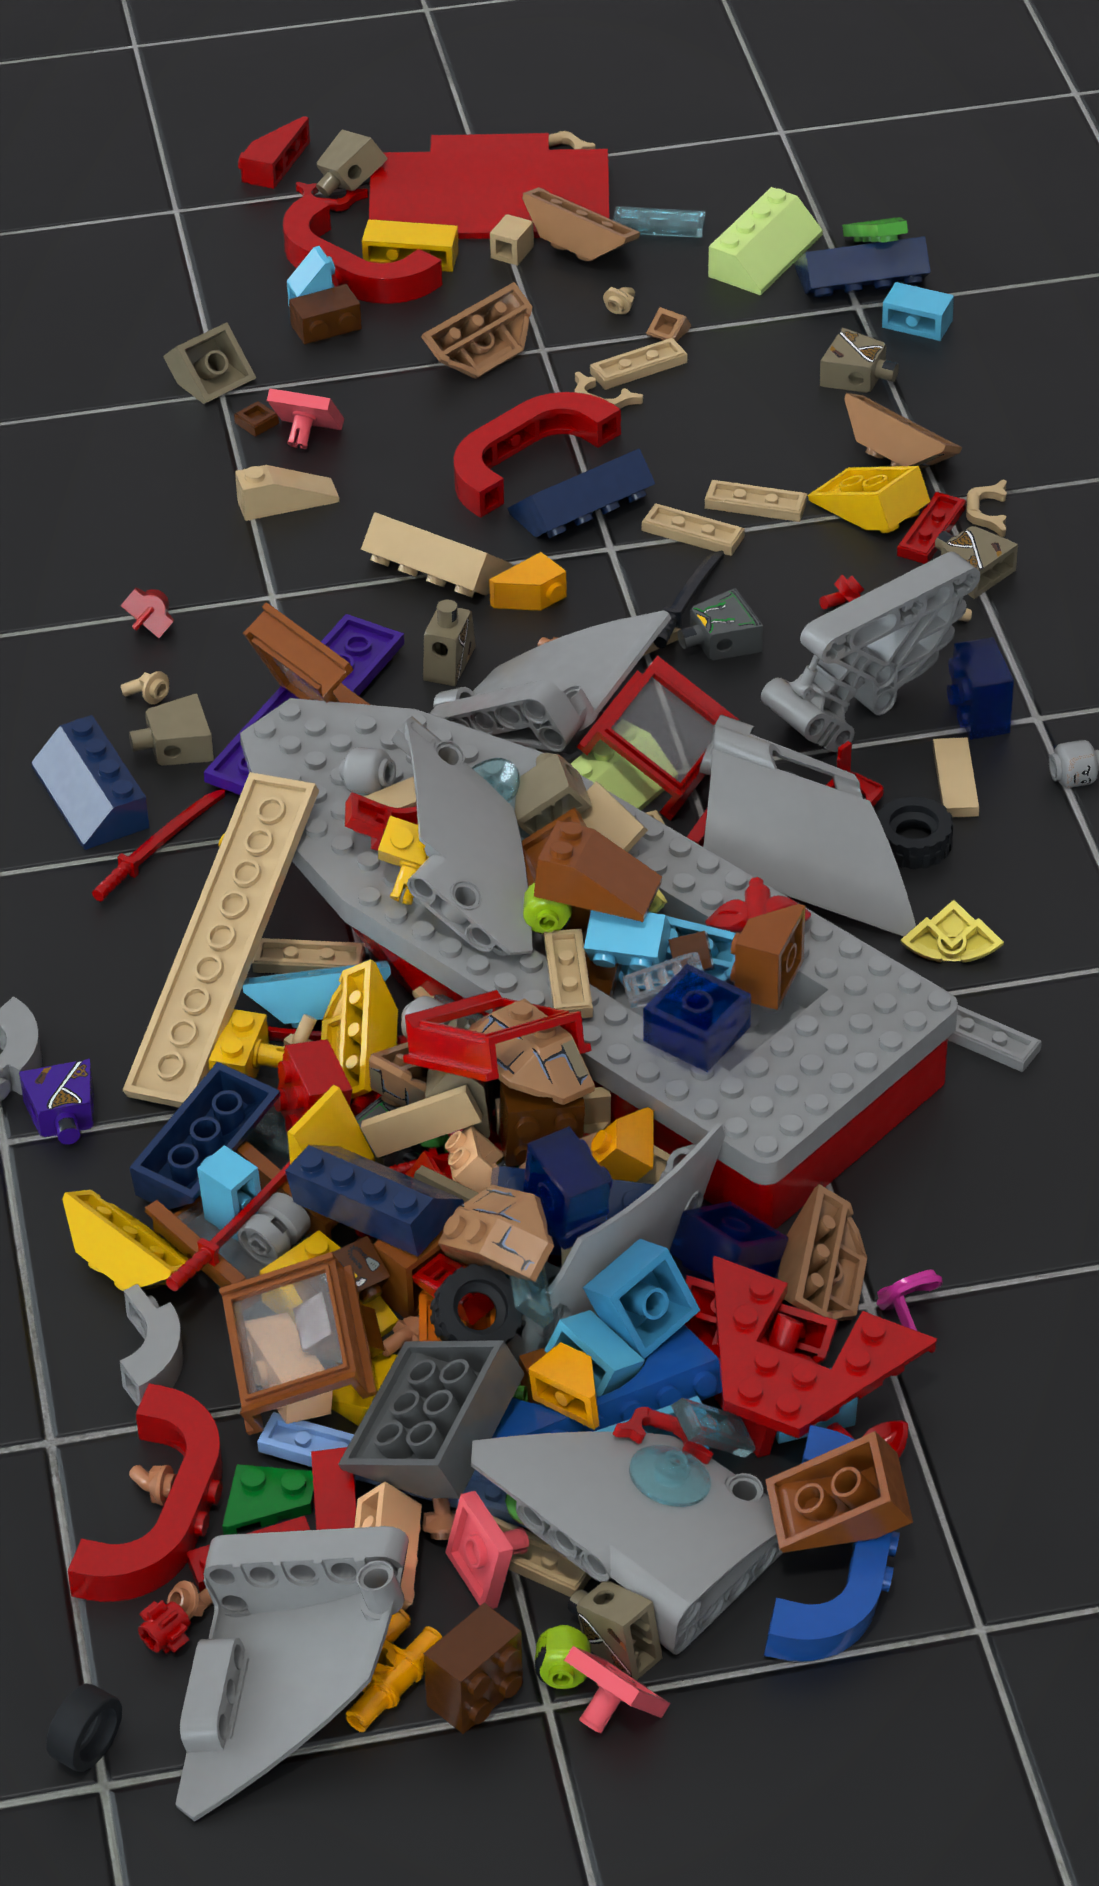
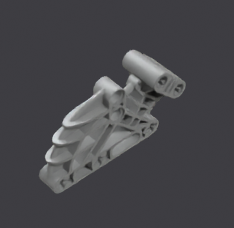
[761,551,980,752]

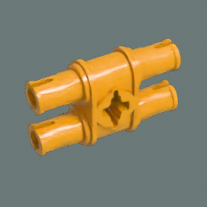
[346,1608,442,1732]

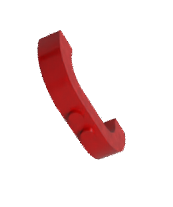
[283,194,442,304]
[454,392,621,518]
[68,1383,223,1602]

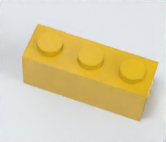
[362,219,459,272]

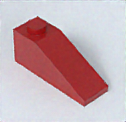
[238,116,310,189]

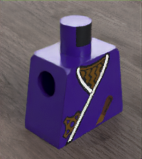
[19,1059,94,1144]

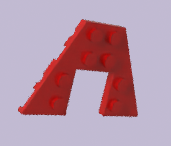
[712,1256,937,1439]

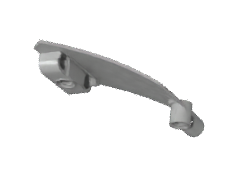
[391,716,533,955]
[507,1122,725,1364]

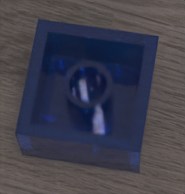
[947,637,1014,740]
[643,964,751,1072]
[523,1126,613,1250]
[669,1201,789,1283]

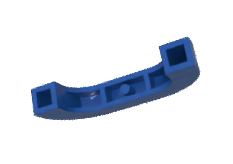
[764,1425,900,1662]

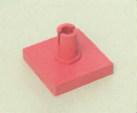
[267,388,345,449]
[445,1491,529,1609]
[564,1646,671,1734]

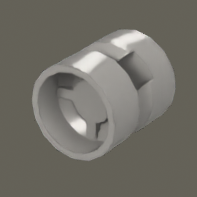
[237,1192,311,1266]

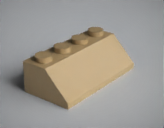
[361,512,513,598]

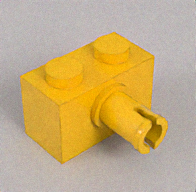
[378,816,429,905]
[209,1009,285,1079]

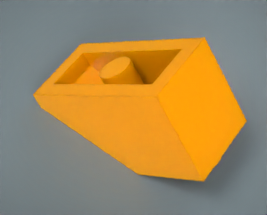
[489,552,567,611]
[591,1107,653,1182]
[528,1342,600,1430]

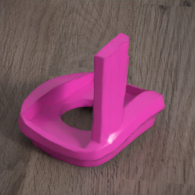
[876,1269,943,1331]

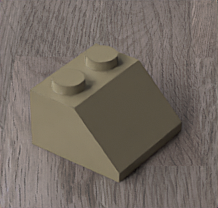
[163,322,256,404]

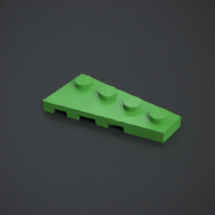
[842,217,908,242]

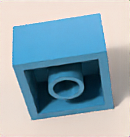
[582,1239,700,1359]

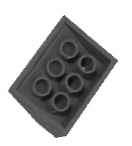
[338,1340,525,1499]

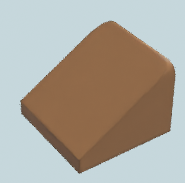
[646,307,691,342]

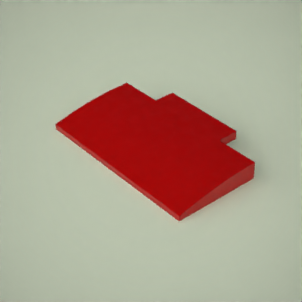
[369,133,609,239]

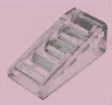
[623,952,705,1008]

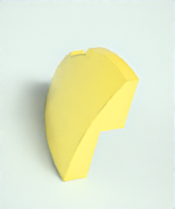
[900,900,1004,963]

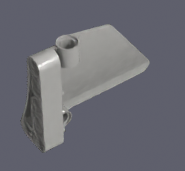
[429,610,671,752]

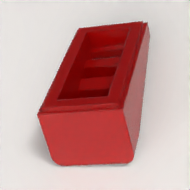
[412,1253,495,1325]

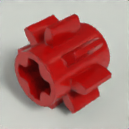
[138,1600,191,1653]

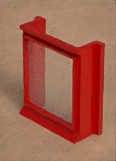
[577,655,739,821]

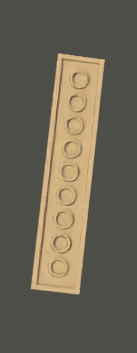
[123,772,319,1108]

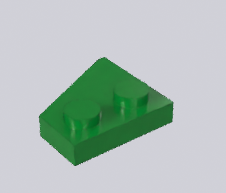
[222,1464,314,1535]

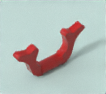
[296,182,368,212]
[613,1407,713,1464]

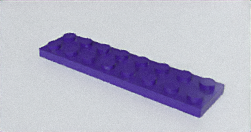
[204,614,405,795]

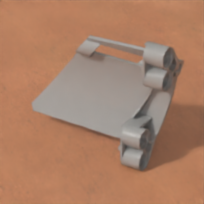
[699,715,916,936]

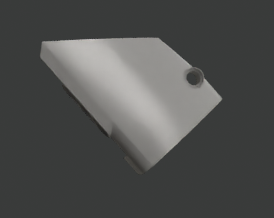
[471,1431,783,1655]
[175,1526,409,1822]

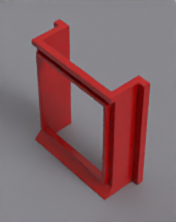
[403,990,591,1082]

